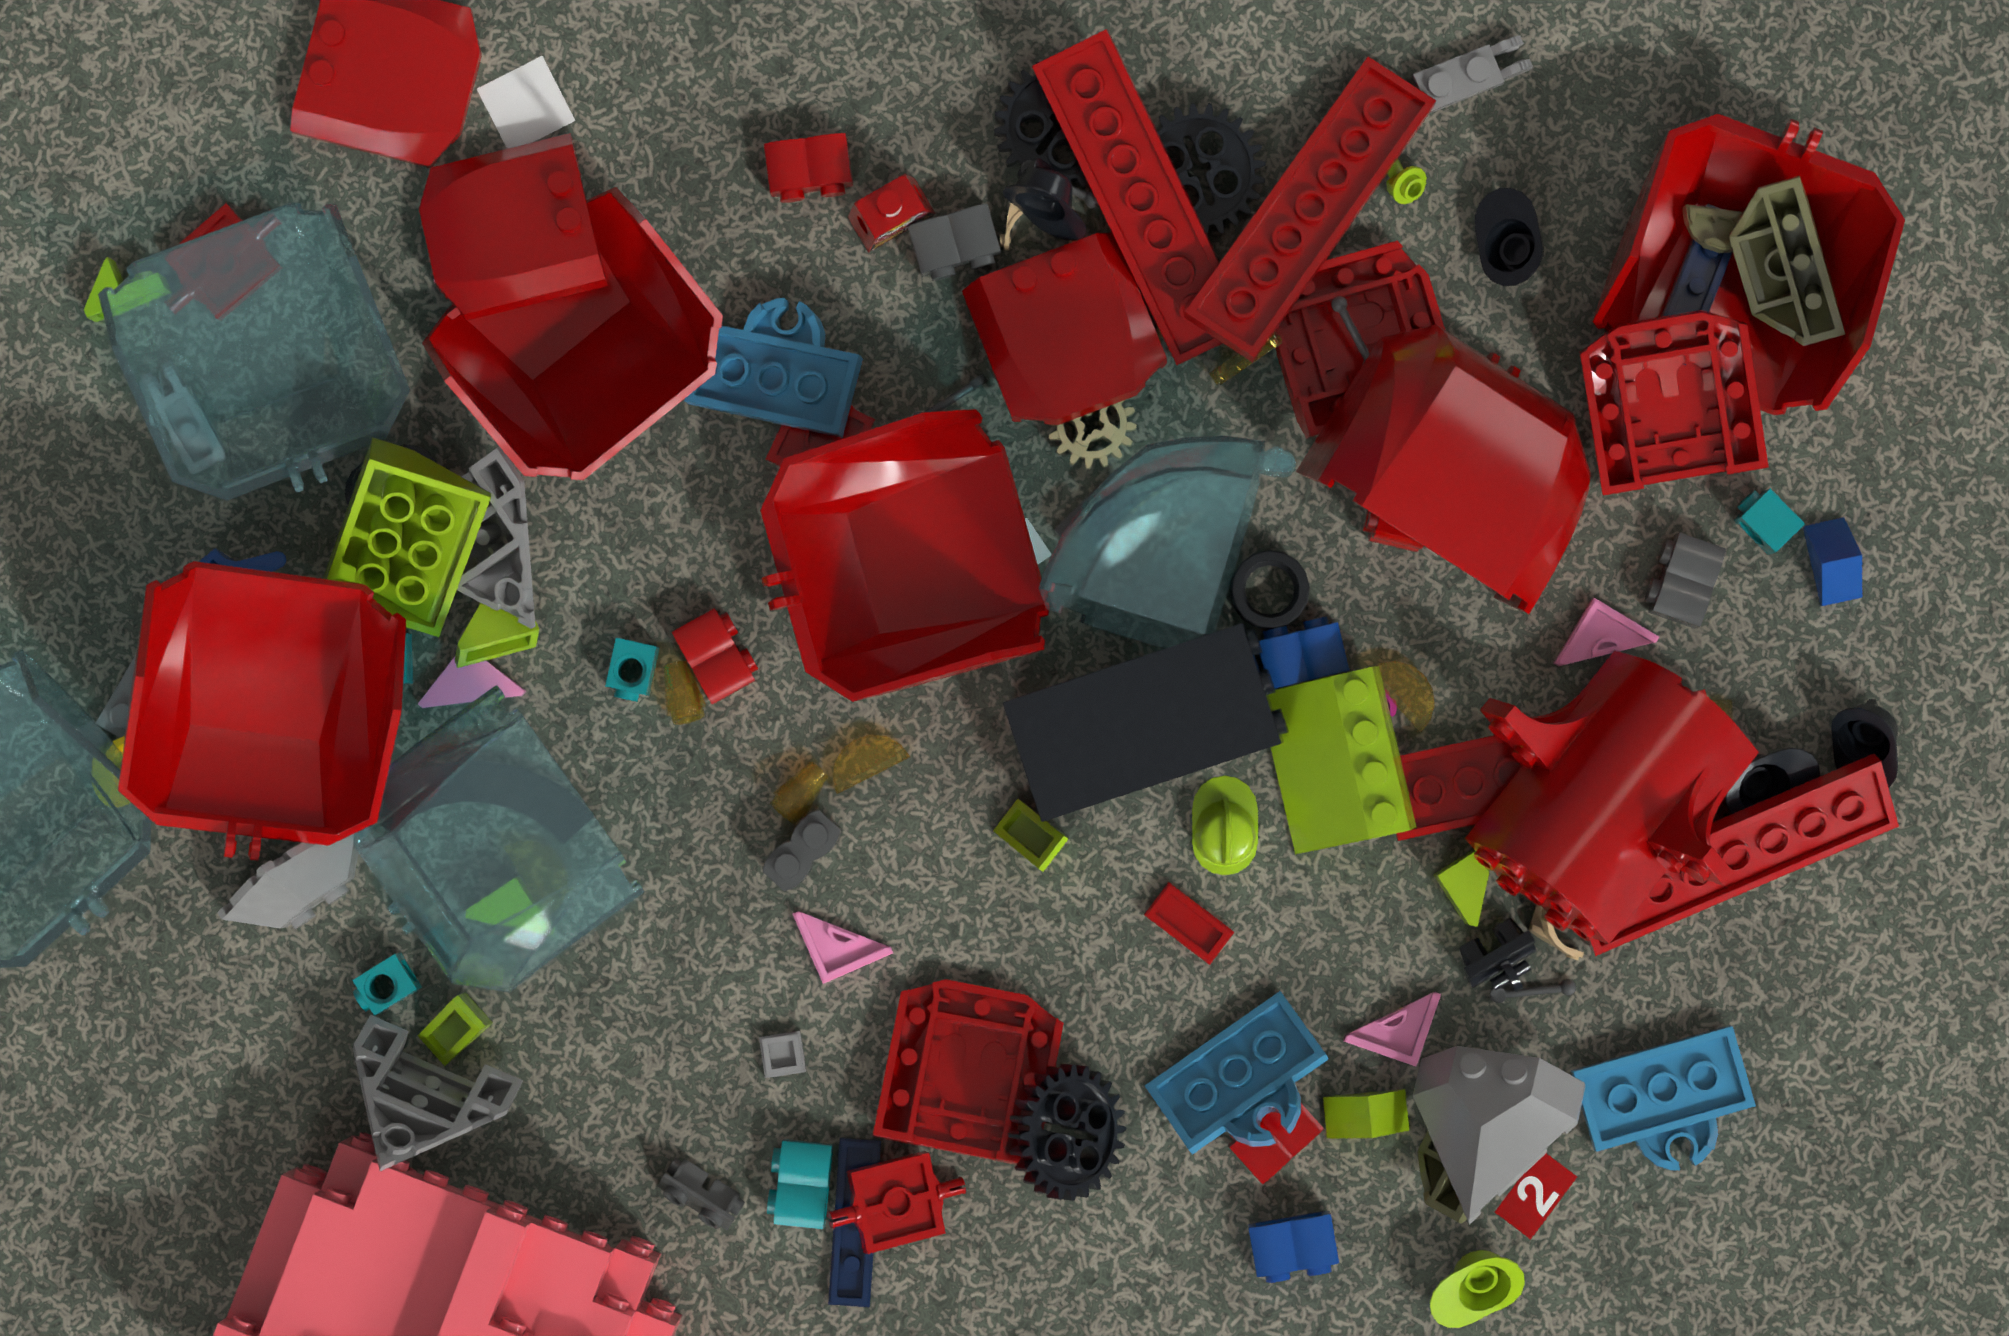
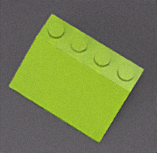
[323,437,491,637]
[1269,666,1416,855]

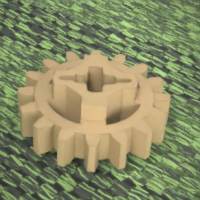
[1049,400,1137,470]

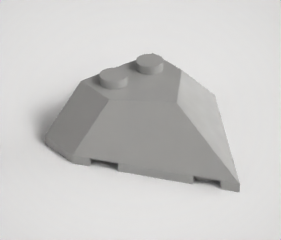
[457,447,535,629]
[217,830,362,930]
[353,1015,523,1171]
[1413,1046,1586,1225]

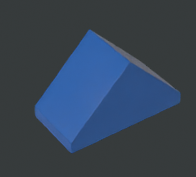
[1803,517,1862,606]

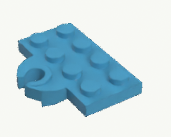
[684,298,863,438]
[1145,991,1329,1155]
[1571,1025,1756,1171]

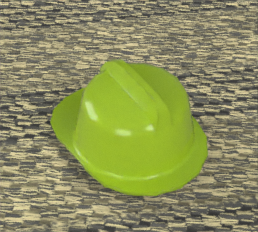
[1192,776,1258,876]
[1429,1250,1525,1328]

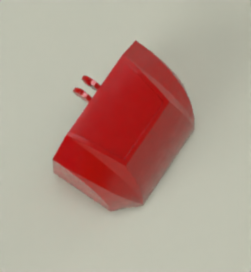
[1593,114,1905,415]
[422,187,723,480]
[1296,325,1590,614]
[760,409,1049,702]
[118,561,406,861]

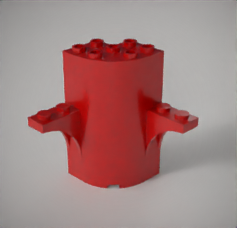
[1465,650,1759,944]

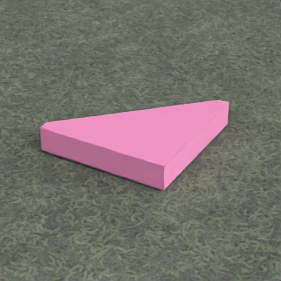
[1554,598,1659,666]
[418,657,526,708]
[793,911,893,984]
[1343,992,1441,1066]

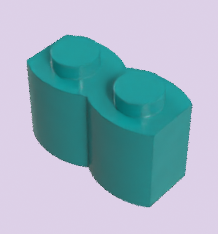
[767,1139,834,1229]

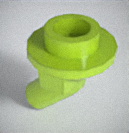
[1386,159,1427,205]

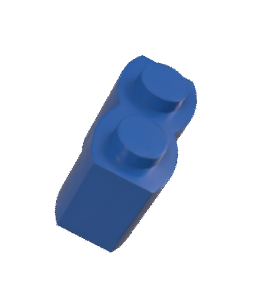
[1259,616,1349,688]
[1248,1211,1339,1283]

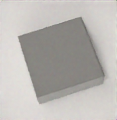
[759,1030,807,1078]

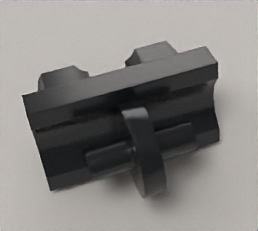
[1459,918,1537,993]

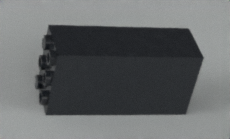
[1002,623,1289,822]

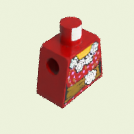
[848,174,936,253]

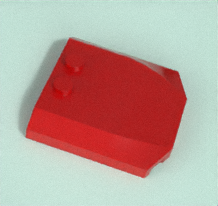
[290,0,482,168]
[419,133,608,321]
[962,233,1167,425]
[1271,240,1445,439]
[1579,310,1769,496]
[873,979,1064,1165]

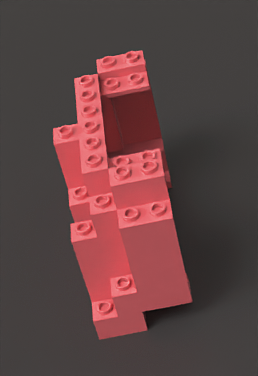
[213,1132,682,1336]

